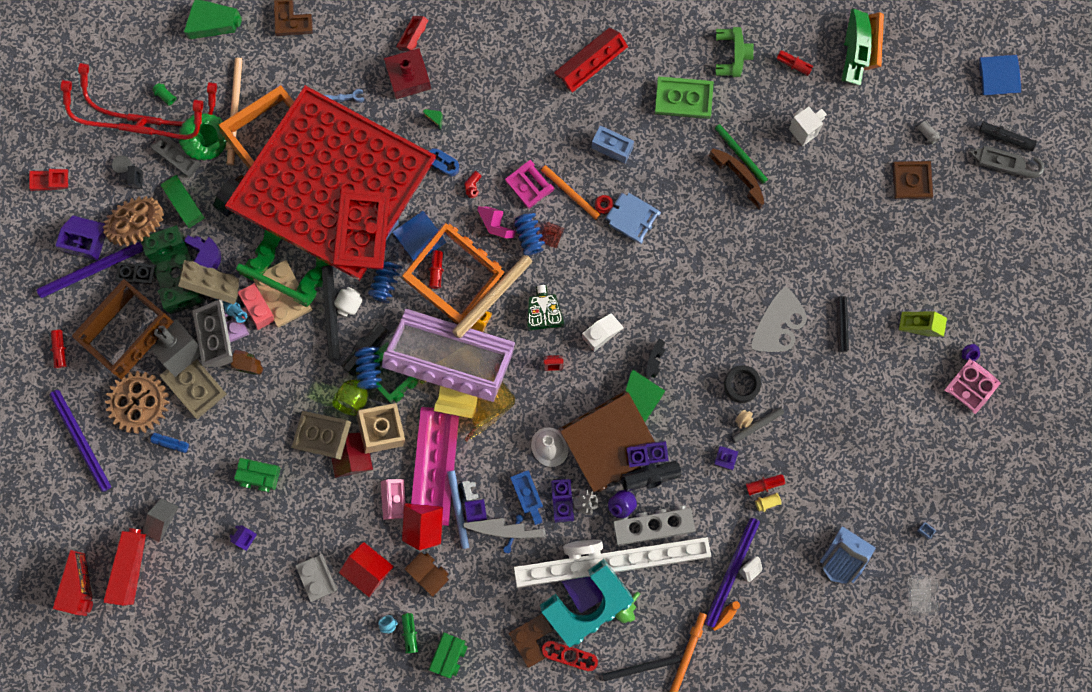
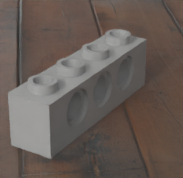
[613,506,695,546]

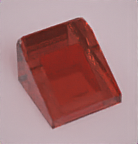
[540,222,565,248]

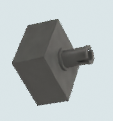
[150,319,201,377]

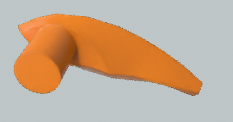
[712,601,740,631]

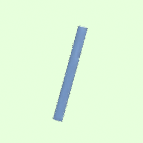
[447,470,469,549]

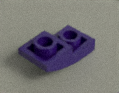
[627,441,669,467]
[551,479,574,523]

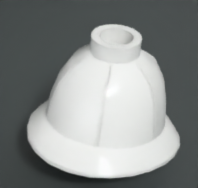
[531,427,569,467]

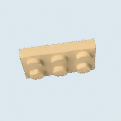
[254,260,312,328]

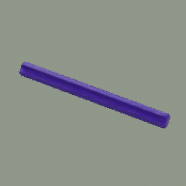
[37,242,144,298]
[49,390,111,492]
[704,517,760,627]

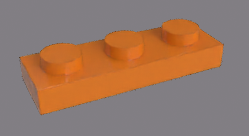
[864,12,884,70]

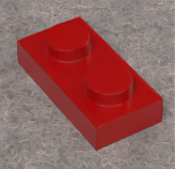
[396,16,429,51]

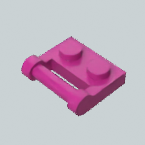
[505,160,555,209]

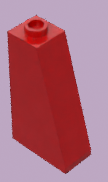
[104,528,146,606]

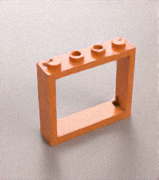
[219,85,294,169]
[400,223,504,325]

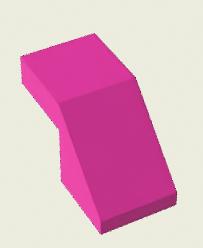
[478,206,516,238]

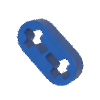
[429,149,459,176]

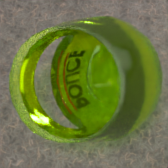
[332,380,368,416]

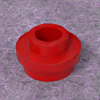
[595,195,613,214]

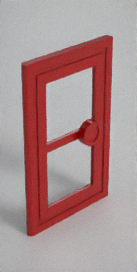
[333,189,390,270]

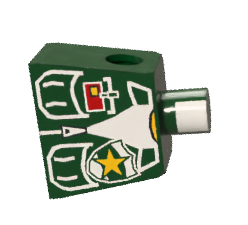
[527,285,564,331]

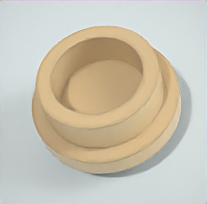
[735,410,753,428]

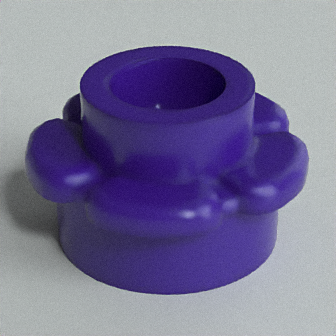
[962,344,980,361]

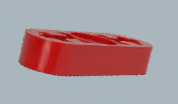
[542,641,598,671]

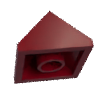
[331,433,373,478]

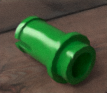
[152,83,177,106]

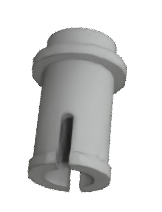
[917,120,941,145]

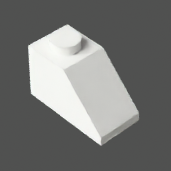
[582,313,623,352]

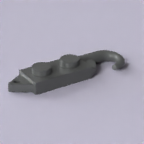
[969,145,1044,178]

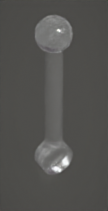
[987,117,1025,136]

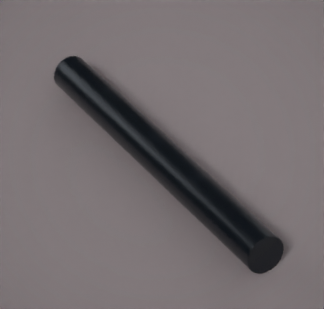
[602,655,681,682]

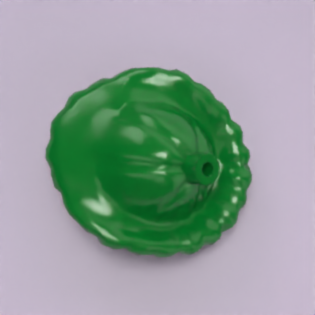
[179,113,227,161]

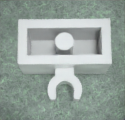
[789,107,827,146]

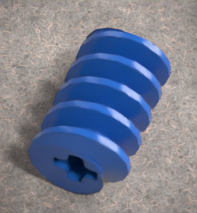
[514,213,545,256]
[368,261,403,304]
[355,347,382,389]

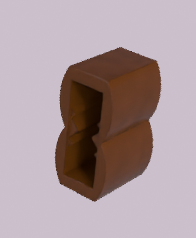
[405,552,449,597]

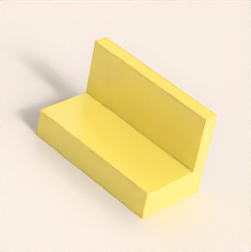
[434,386,478,418]

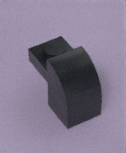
[213,175,244,217]

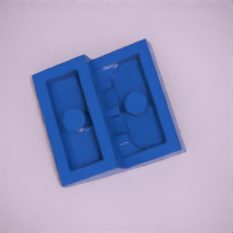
[979,55,1021,95]
[393,211,447,261]

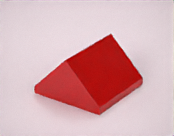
[402,503,443,551]
[339,542,394,597]

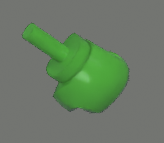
[615,592,640,623]

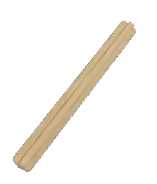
[452,255,532,338]

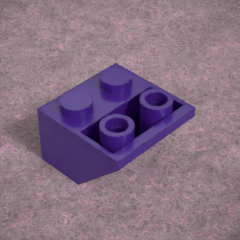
[56,215,106,261]

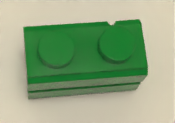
[235,458,281,493]
[428,632,468,679]

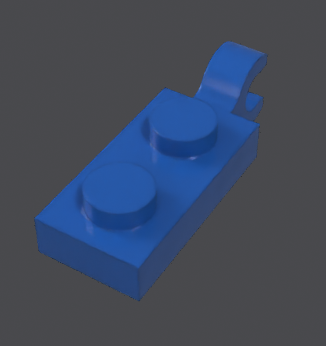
[510,470,543,525]

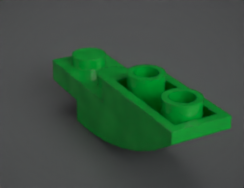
[841,9,872,86]

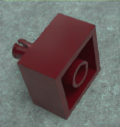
[384,48,431,99]

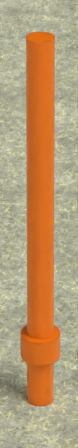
[670,612,707,692]

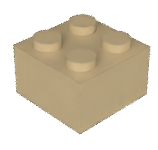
[357,403,405,454]

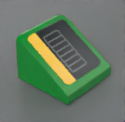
[423,109,443,130]

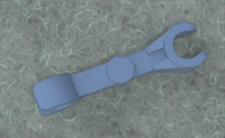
[324,89,364,103]

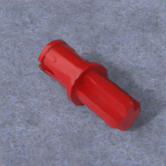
[776,50,813,76]
[429,250,444,289]
[50,330,67,368]
[746,474,785,496]

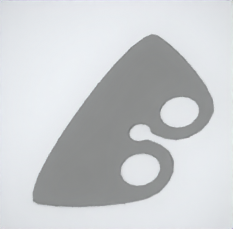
[752,287,807,352]

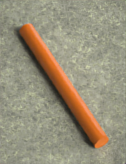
[541,165,601,220]

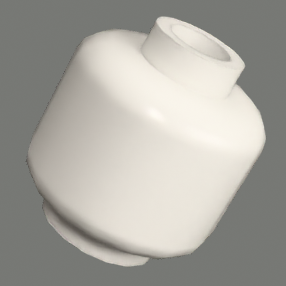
[334,287,362,317]

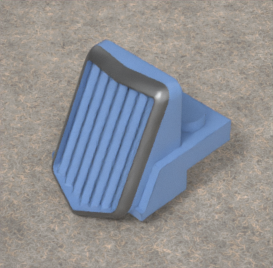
[820,526,876,584]

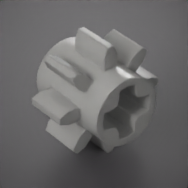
[574,490,598,514]

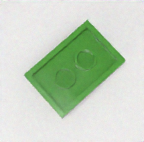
[655,76,714,119]

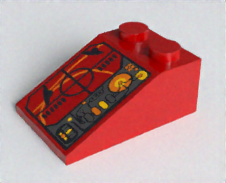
[53,550,93,616]

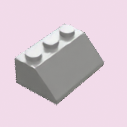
[193,300,233,367]

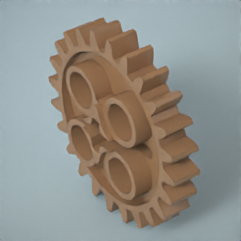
[103,196,164,246]
[105,371,170,434]

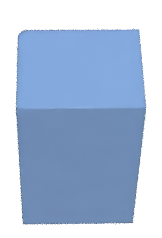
[592,126,634,164]

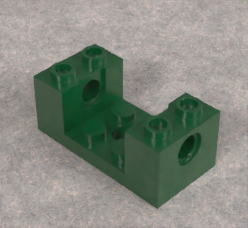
[141,225,206,315]

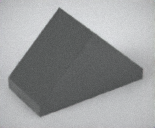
[143,498,179,542]

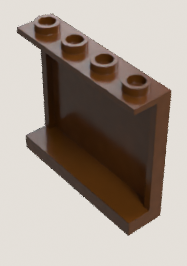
[558,391,655,492]

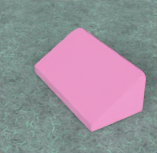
[381,479,406,520]

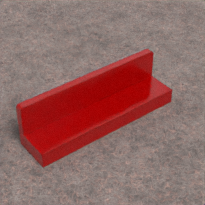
[554,28,628,93]

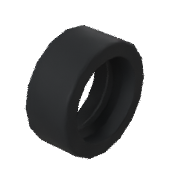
[724,365,762,403]

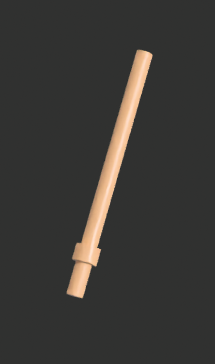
[226,58,242,166]

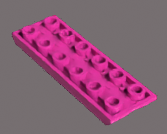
[411,407,459,526]

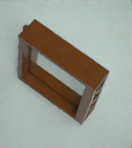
[72,279,174,380]

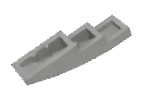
[463,518,546,539]

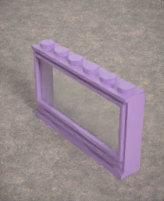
[382,309,515,402]

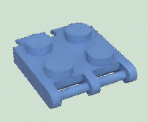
[605,193,661,244]

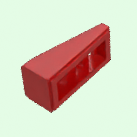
[544,355,564,371]

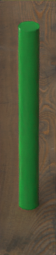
[714,124,768,184]

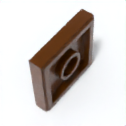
[892,161,933,199]

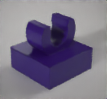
[714,446,738,471]
[465,499,487,523]
[230,525,257,551]

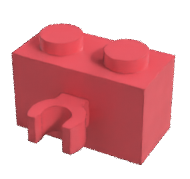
[238,283,274,330]

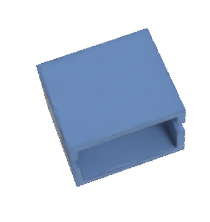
[917,522,936,539]

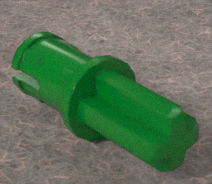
[402,613,418,654]

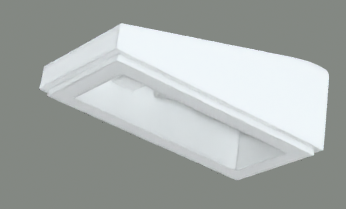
[739,556,762,582]

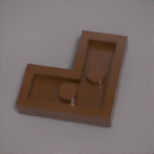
[274,0,313,36]
[509,613,553,668]

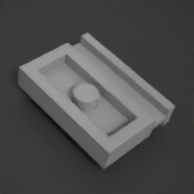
[296,554,338,602]

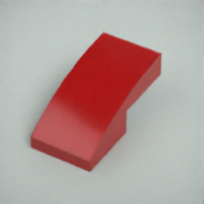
[29,169,68,191]

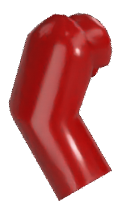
[464,171,482,198]

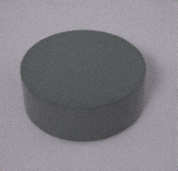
[112,155,132,175]

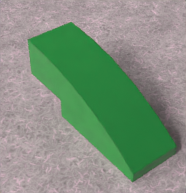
[161,175,205,228]

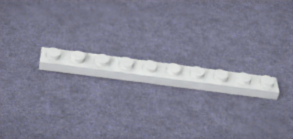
[514,537,711,588]

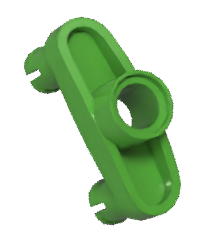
[716,27,754,77]

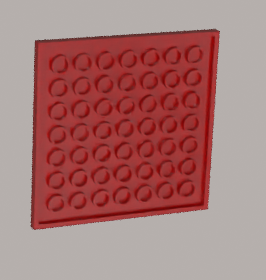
[225,85,436,281]

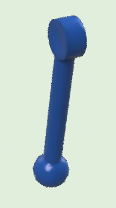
[504,515,523,554]

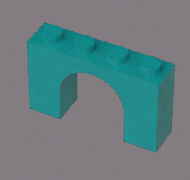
[540,558,634,648]

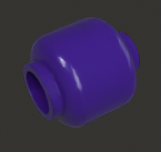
[608,490,637,519]

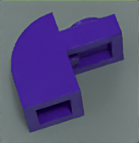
[184,235,221,270]

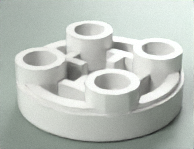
[563,540,603,559]

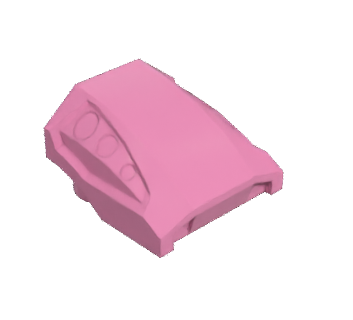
[944,358,1001,414]

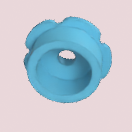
[378,615,398,634]

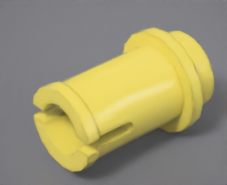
[755,493,782,512]

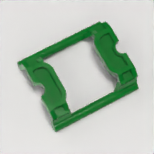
[236,230,333,307]

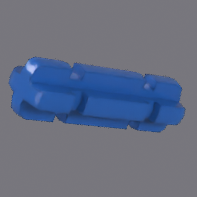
[150,433,189,453]

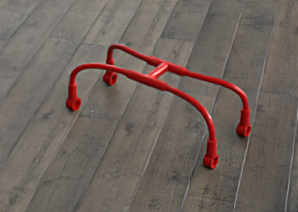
[61,63,217,140]

